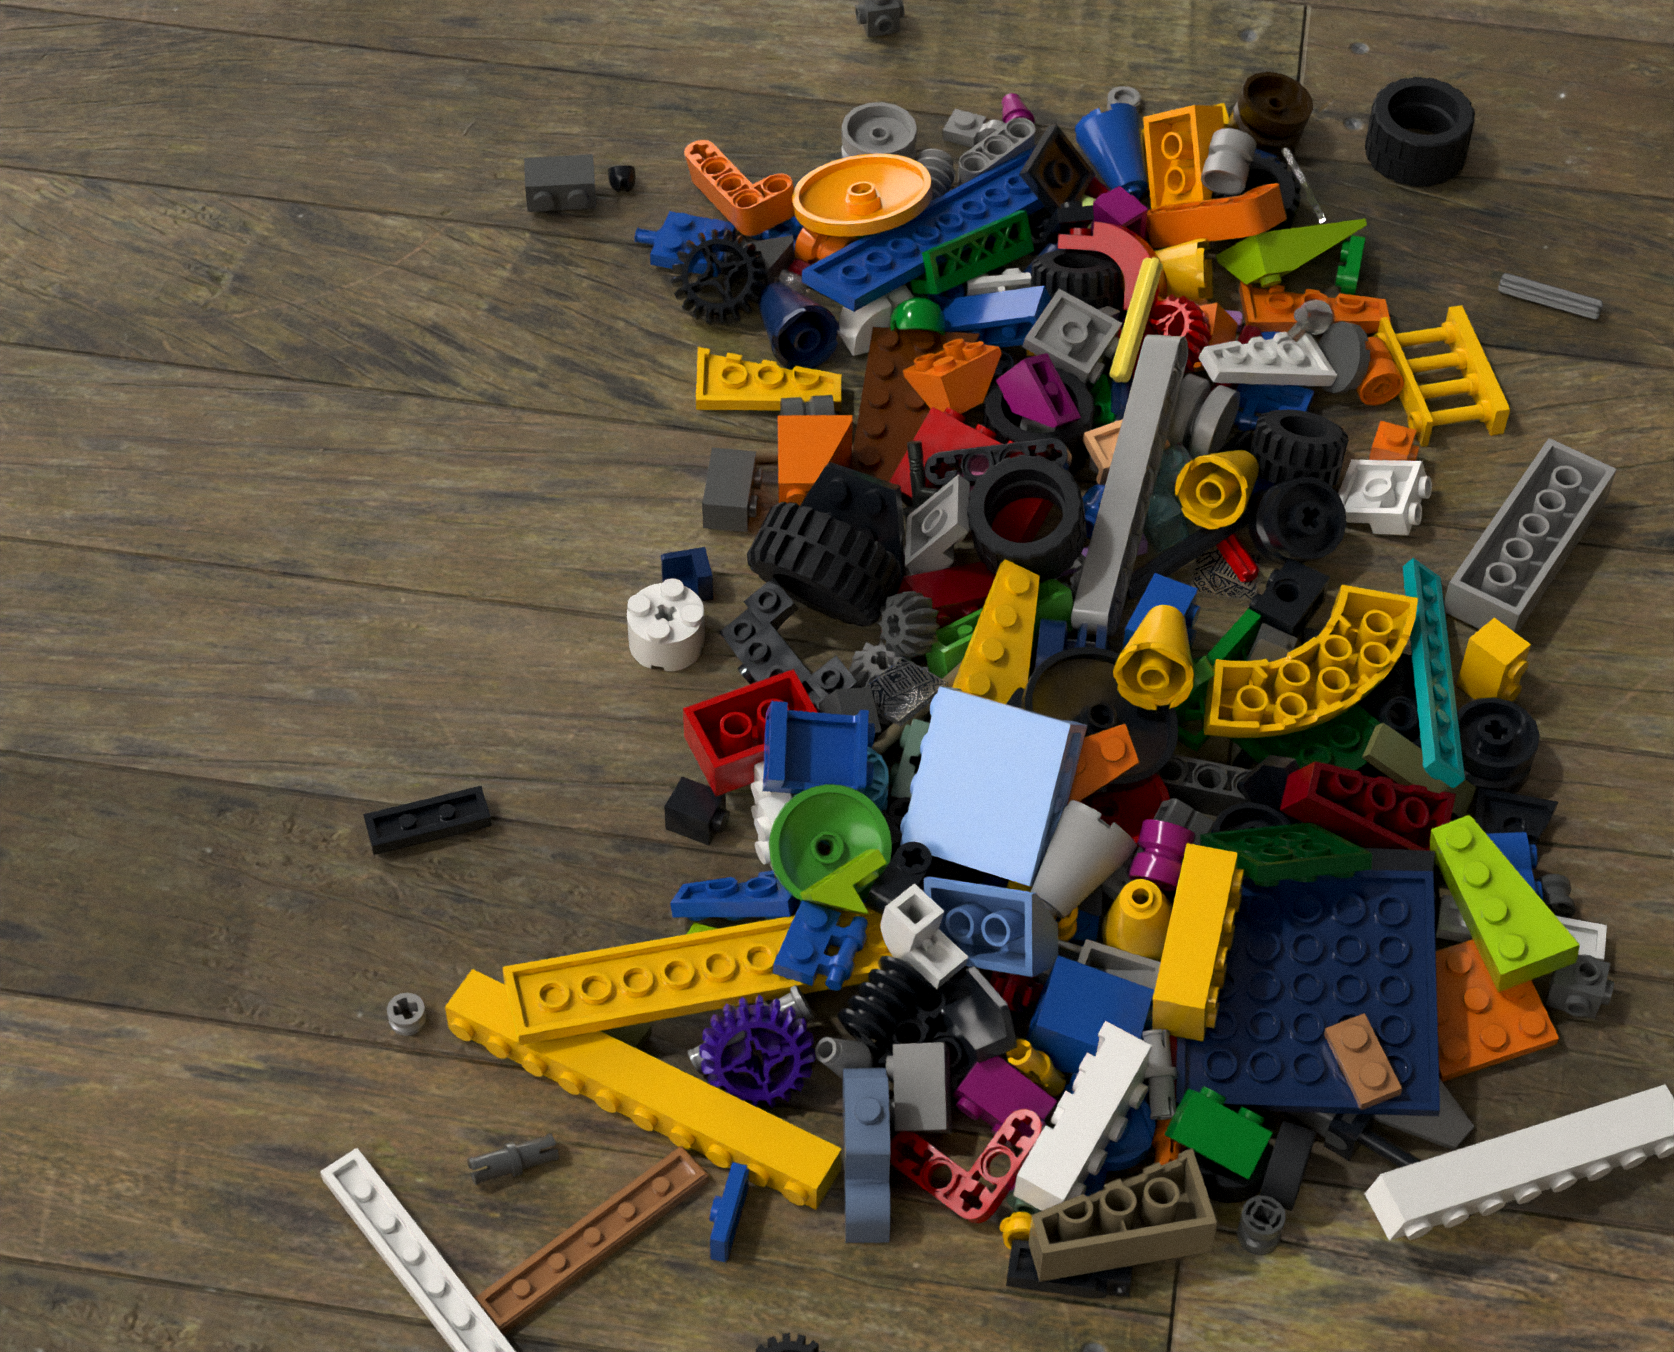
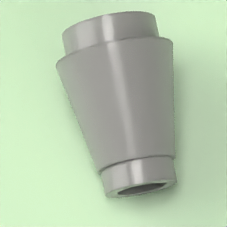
[815,1037,873,1080]

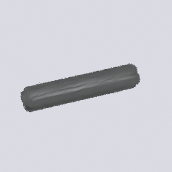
[1498,273,1603,320]

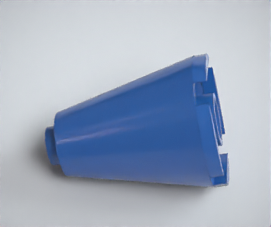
[1075,103,1148,199]

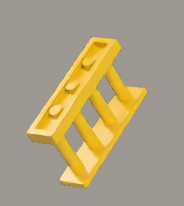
[1374,305,1510,447]

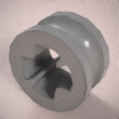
[387,993,426,1036]

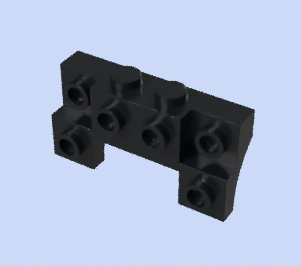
[719,577,862,713]

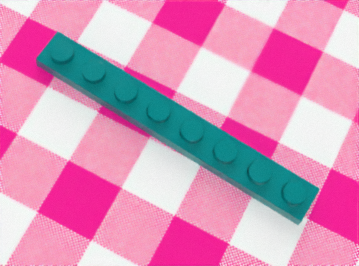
[1402,558,1465,789]

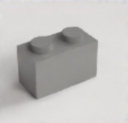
[886,1042,952,1135]

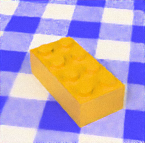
[1153,843,1244,1042]

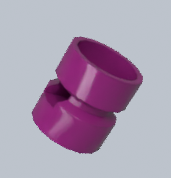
[1128,819,1196,893]

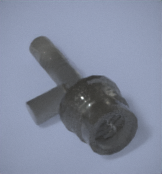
[1287,299,1335,343]

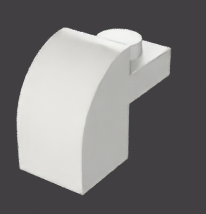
[837,285,914,356]
[881,884,968,989]

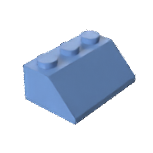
[924,876,1058,977]

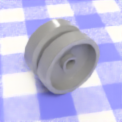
[841,102,917,161]
[1167,373,1240,460]

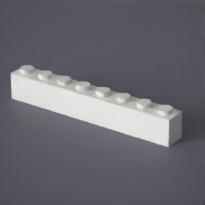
[1365,1084,1674,1241]

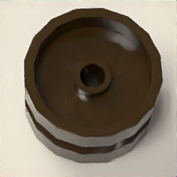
[1228,72,1313,158]

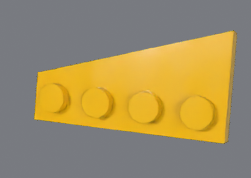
[696,347,841,411]
[952,559,1040,704]

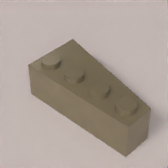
[1029,1148,1217,1282]

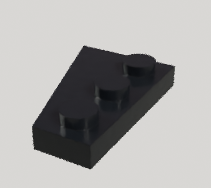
[1473,788,1558,846]

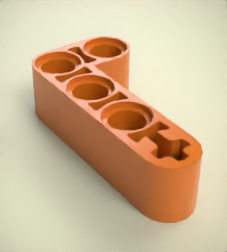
[684,140,795,236]
[1146,183,1287,248]

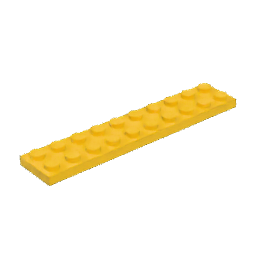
[503,903,912,1045]

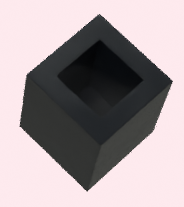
[664,777,730,846]

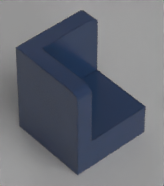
[660,547,713,601]

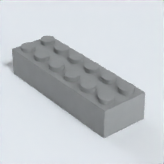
[1444,438,1617,634]

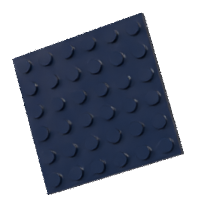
[1176,870,1440,1116]

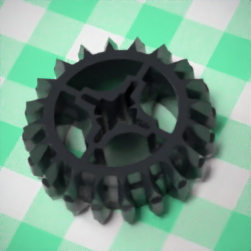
[671,229,767,325]

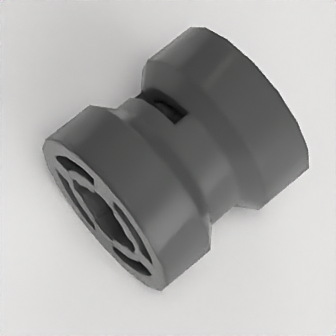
[1237,1195,1286,1255]

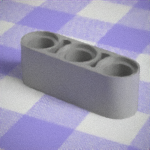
[957,118,1036,187]

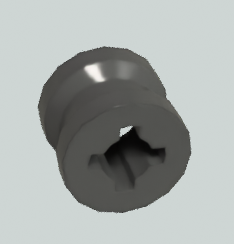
[1534,874,1576,918]

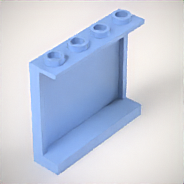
[900,686,1087,886]

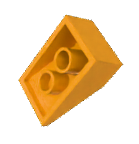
[1143,105,1224,209]

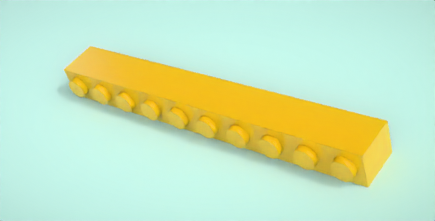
[445,969,842,1210]

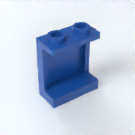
[762,701,875,794]

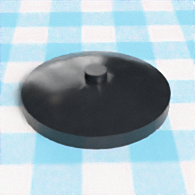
[1020,647,1179,792]

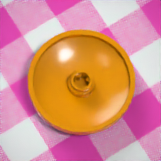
[792,153,933,237]

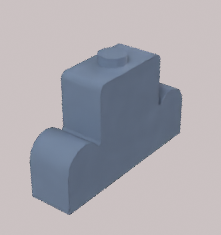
[842,1068,890,1243]

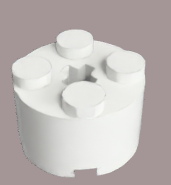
[627,579,705,672]

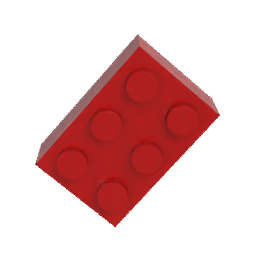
[683,669,818,796]

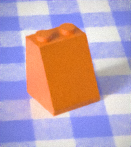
[778,415,852,506]

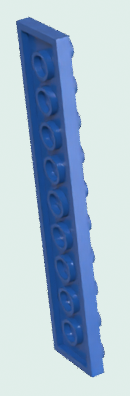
[802,145,1044,312]

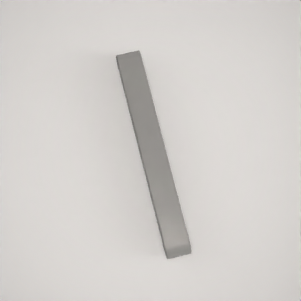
[1071,334,1188,636]

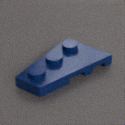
[670,870,799,921]

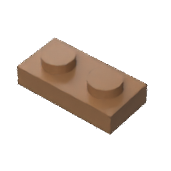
[1324,1013,1402,1110]

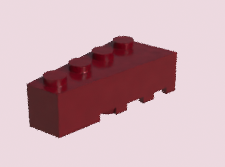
[1280,761,1456,866]

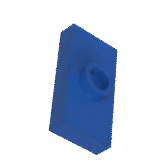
[710,1162,749,1263]

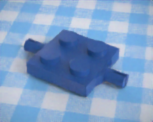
[634,211,736,277]

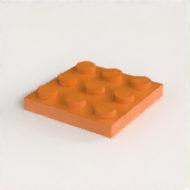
[1436,939,1559,1082]

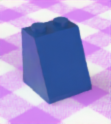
[1025,955,1154,1074]

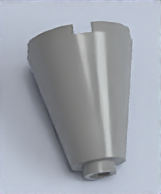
[1031,800,1137,918]

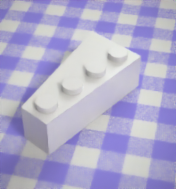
[1014,1021,1152,1211]

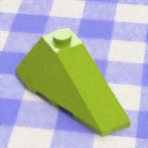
[1216,219,1367,288]

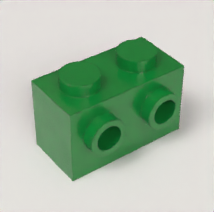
[1164,1086,1273,1180]

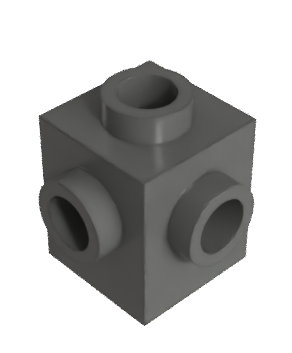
[855,0,904,37]
[1545,955,1614,1019]

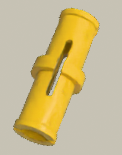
[1006,1039,1066,1097]

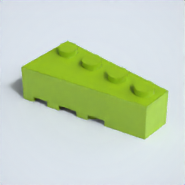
[1430,815,1580,992]

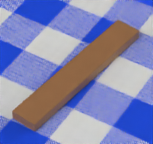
[474,1146,709,1335]

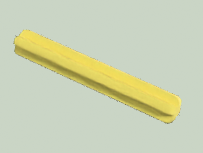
[1109,257,1163,383]

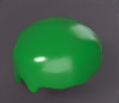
[890,298,945,336]

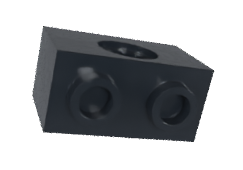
[1249,557,1330,638]

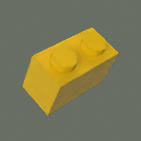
[1456,617,1531,702]

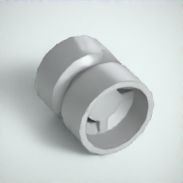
[1201,128,1256,195]

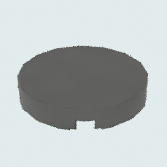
[1318,321,1370,395]

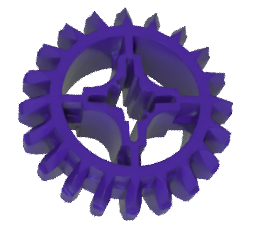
[699,995,815,1109]

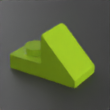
[799,849,887,914]

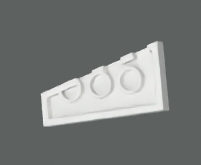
[1198,328,1338,386]

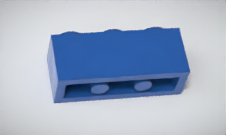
[943,285,1051,348]

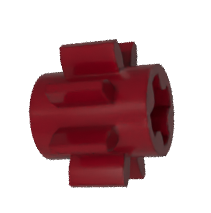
[989,971,1043,1012]

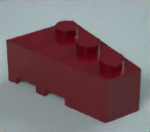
[881,562,996,660]

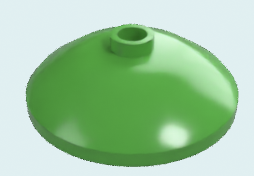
[769,784,892,909]

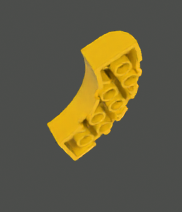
[1203,585,1418,738]

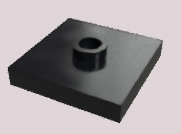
[1019,124,1096,215]

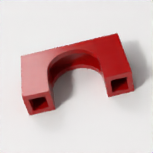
[889,406,1053,543]

